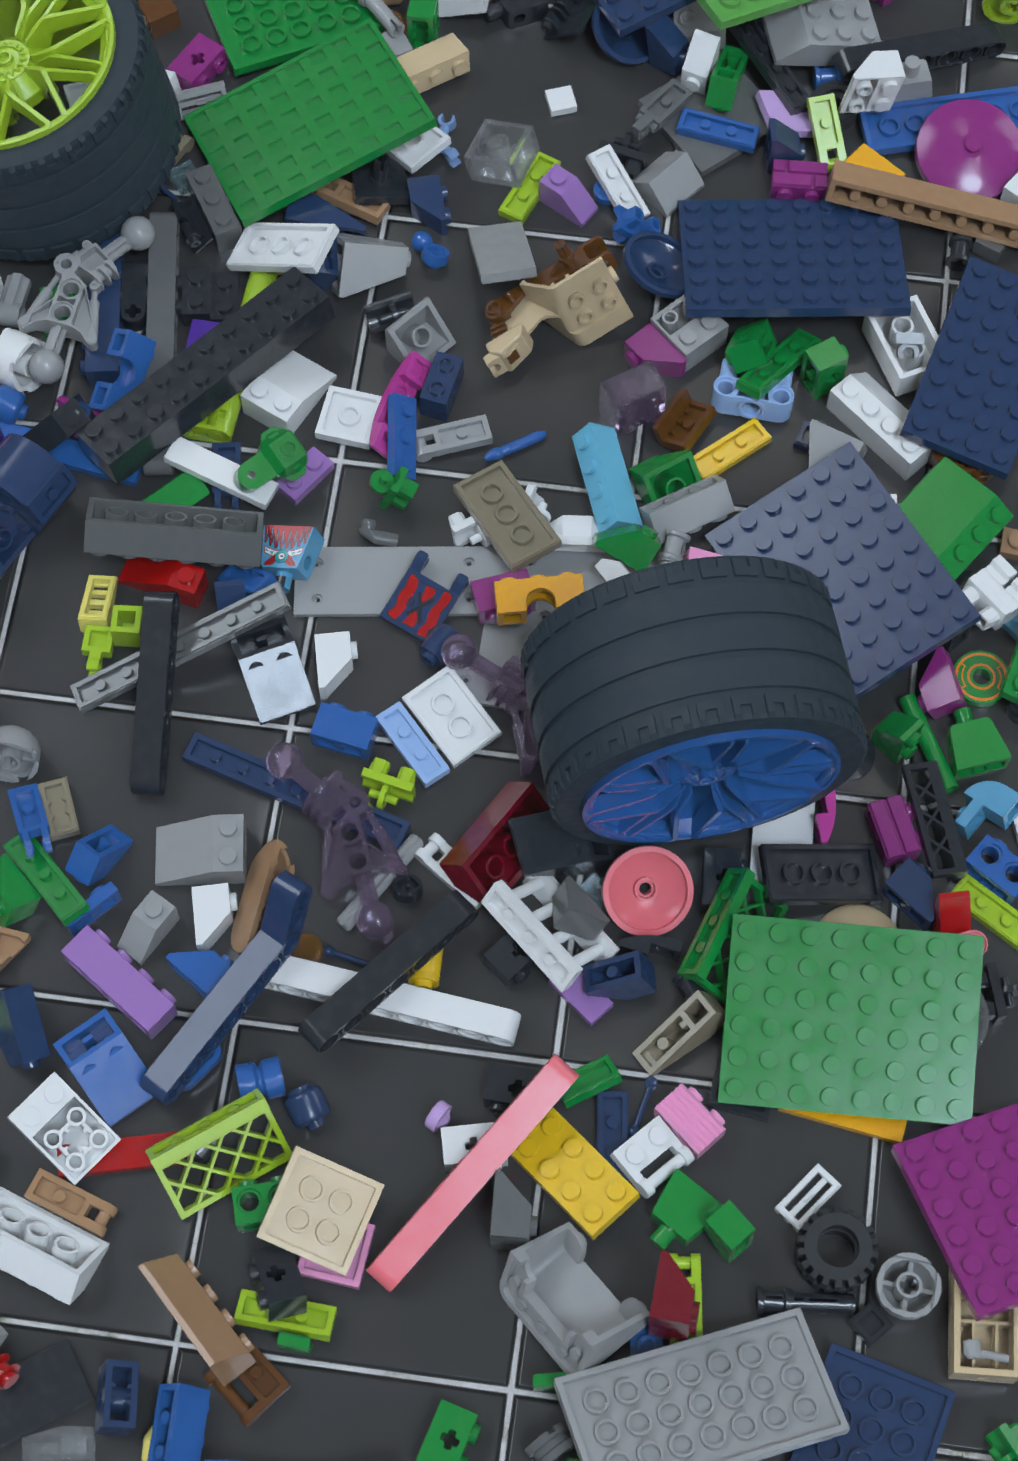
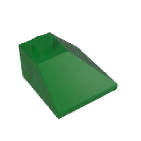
[629,450,702,505]

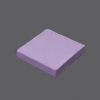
[755,90,813,138]

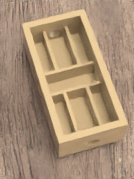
[948,1268,1018,1384]

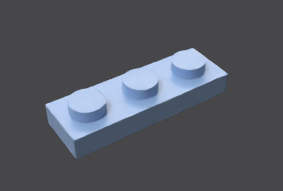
[375,701,450,788]

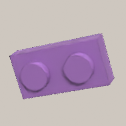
[276,446,335,505]

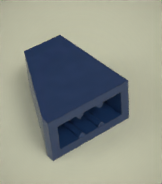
[0,983,51,1070]

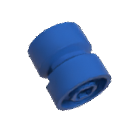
[235,1056,286,1099]

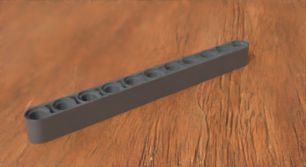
[143,212,180,476]

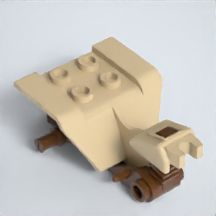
[483,236,634,377]

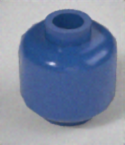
[0,384,30,425]

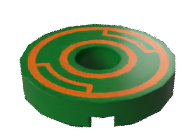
[954,650,1008,708]

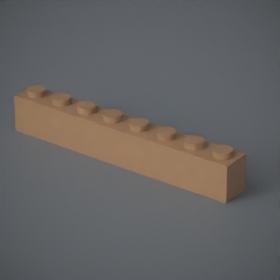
[825,159,1018,248]

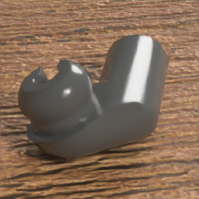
[359,518,398,547]

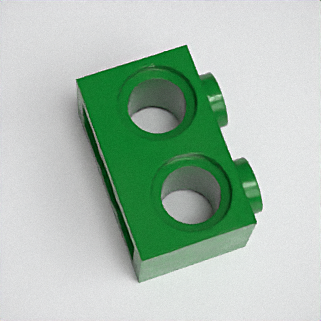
[407,0,440,50]
[231,1175,282,1232]

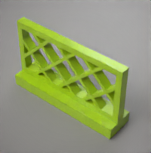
[145,1088,292,1220]

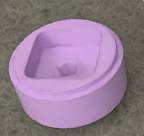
[424,1100,452,1133]

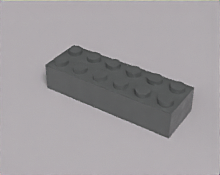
[84,497,264,569]

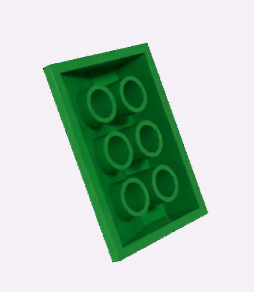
[898,456,1014,580]

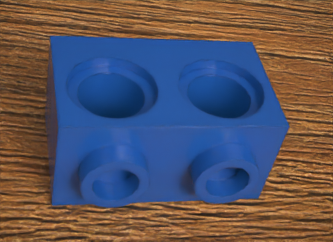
[965,834,1018,905]

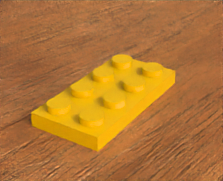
[510,1108,640,1240]

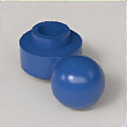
[411,231,450,269]

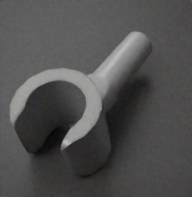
[963,1339,1010,1363]

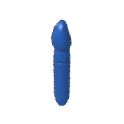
[484,431,547,461]

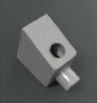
[894,55,933,102]

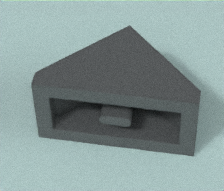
[552,876,610,941]

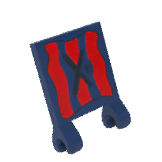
[380,550,469,642]

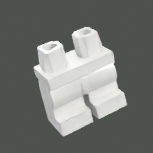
[962,554,1018,631]

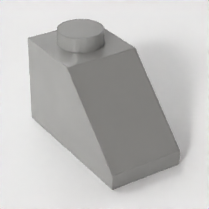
[117,890,180,965]

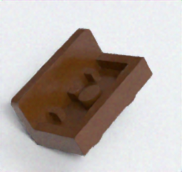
[653,388,717,452]

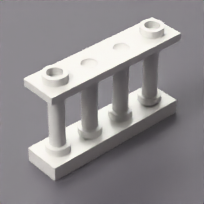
[481,876,620,992]

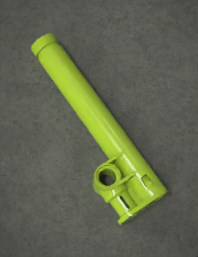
[182,271,278,443]

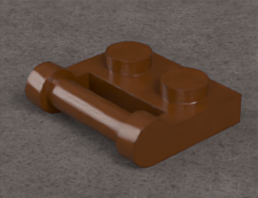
[203,1337,291,1428]

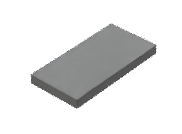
[468,221,537,284]

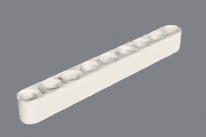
[265,956,521,1047]

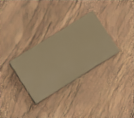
[453,460,562,573]

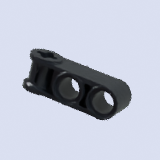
[120,260,148,335]

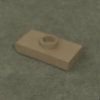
[37,776,81,842]

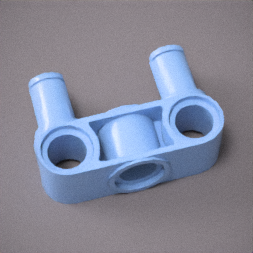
[711,358,794,422]

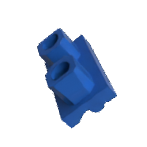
[612,204,661,244]

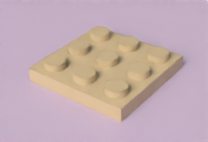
[256,1146,384,1276]

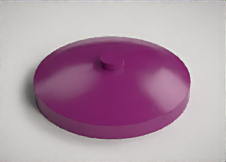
[915,99,1018,199]

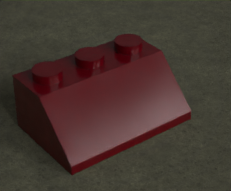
[649,1250,700,1342]

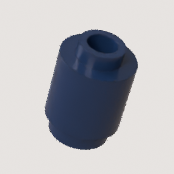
[418,624,461,667]

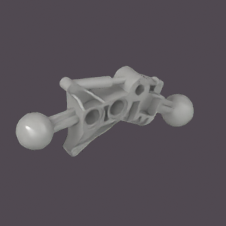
[17,216,156,384]

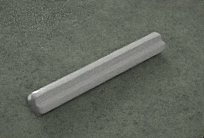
[337,834,424,931]

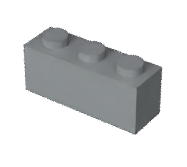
[639,474,735,545]

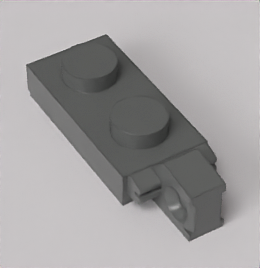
[632,78,694,141]

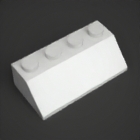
[826,372,931,481]
[0,1186,109,1306]

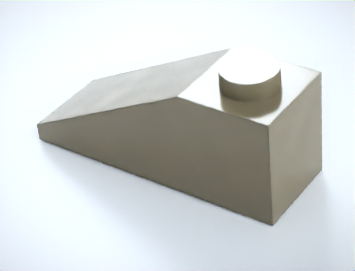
[632,990,725,1077]

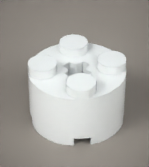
[0,328,45,393]

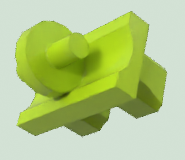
[361,757,416,810]

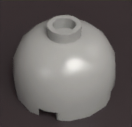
[0,725,41,783]
[875,1253,942,1320]

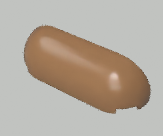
[231,839,295,953]

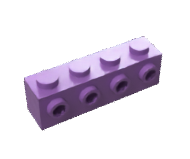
[61,925,178,1040]

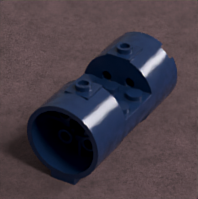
[0,433,79,580]

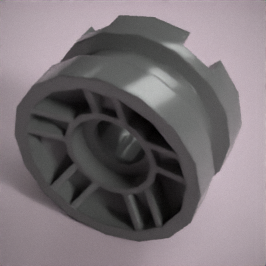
[525,1422,575,1461]

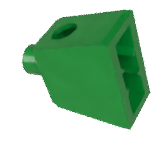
[945,707,1012,780]
[649,1168,722,1251]

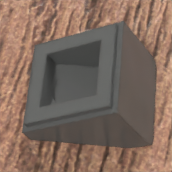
[972,238,1007,264]

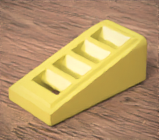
[77,575,118,633]

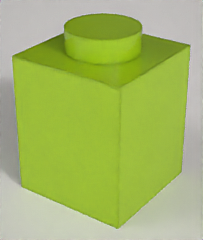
[110,605,143,647]

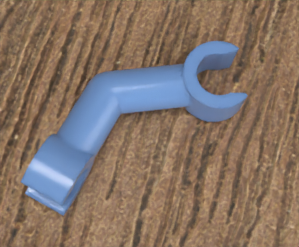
[438,113,461,168]

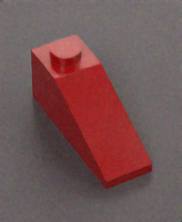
[117,557,209,609]

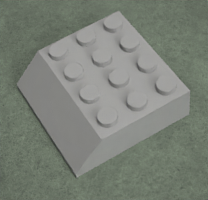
[761,0,881,67]

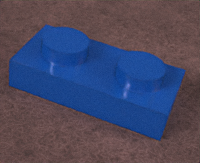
[66,881,122,937]

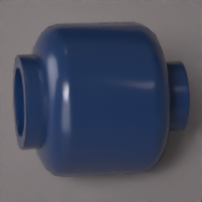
[284,1082,331,1131]

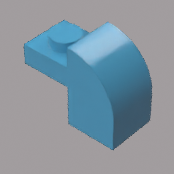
[955,781,1018,840]

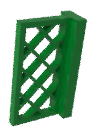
[677,868,789,1005]

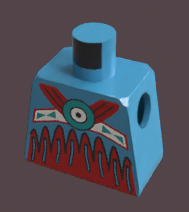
[261,525,325,593]

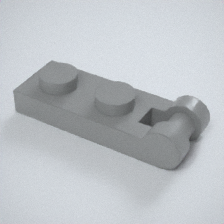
[416,414,493,462]

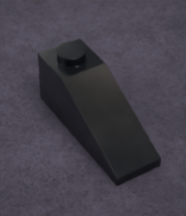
[23,394,96,453]

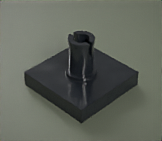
[349,153,410,206]

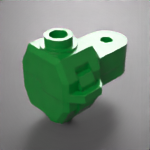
[234,426,308,493]

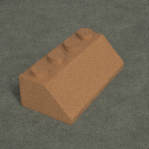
[138,1254,256,1386]

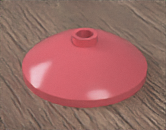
[602,845,694,936]

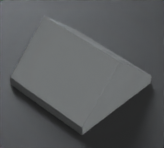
[631,151,704,218]
[385,297,456,363]

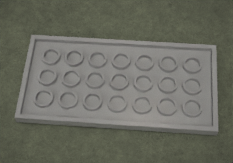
[553,1307,850,1461]

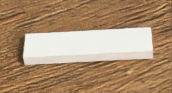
[164,437,279,510]

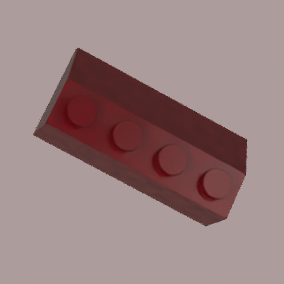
[439,781,550,905]

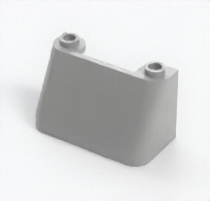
[499,1221,650,1375]

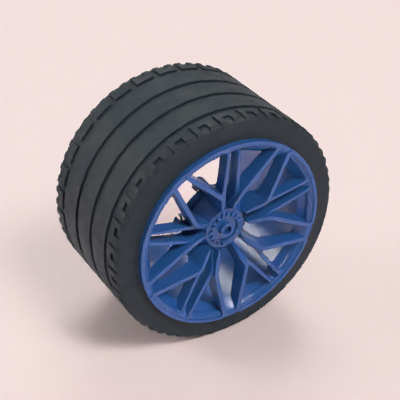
[520,556,868,846]

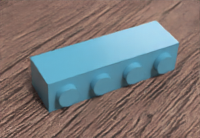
[572,422,643,532]

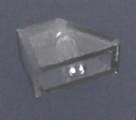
[22,1426,96,1461]

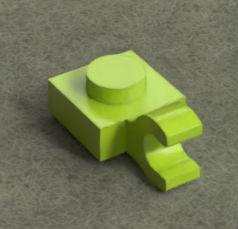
[81,624,114,676]

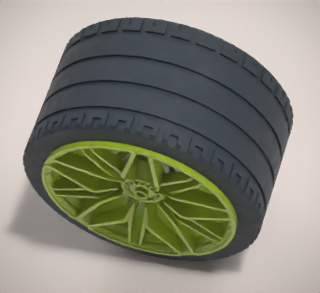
[0,0,182,262]

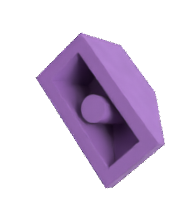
[539,164,598,228]

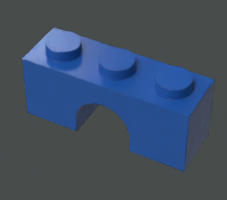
[89,328,157,413]

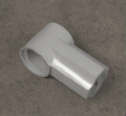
[0,272,32,328]

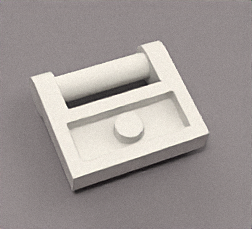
[609,1115,695,1199]

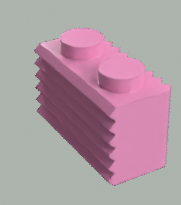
[653,1083,726,1160]

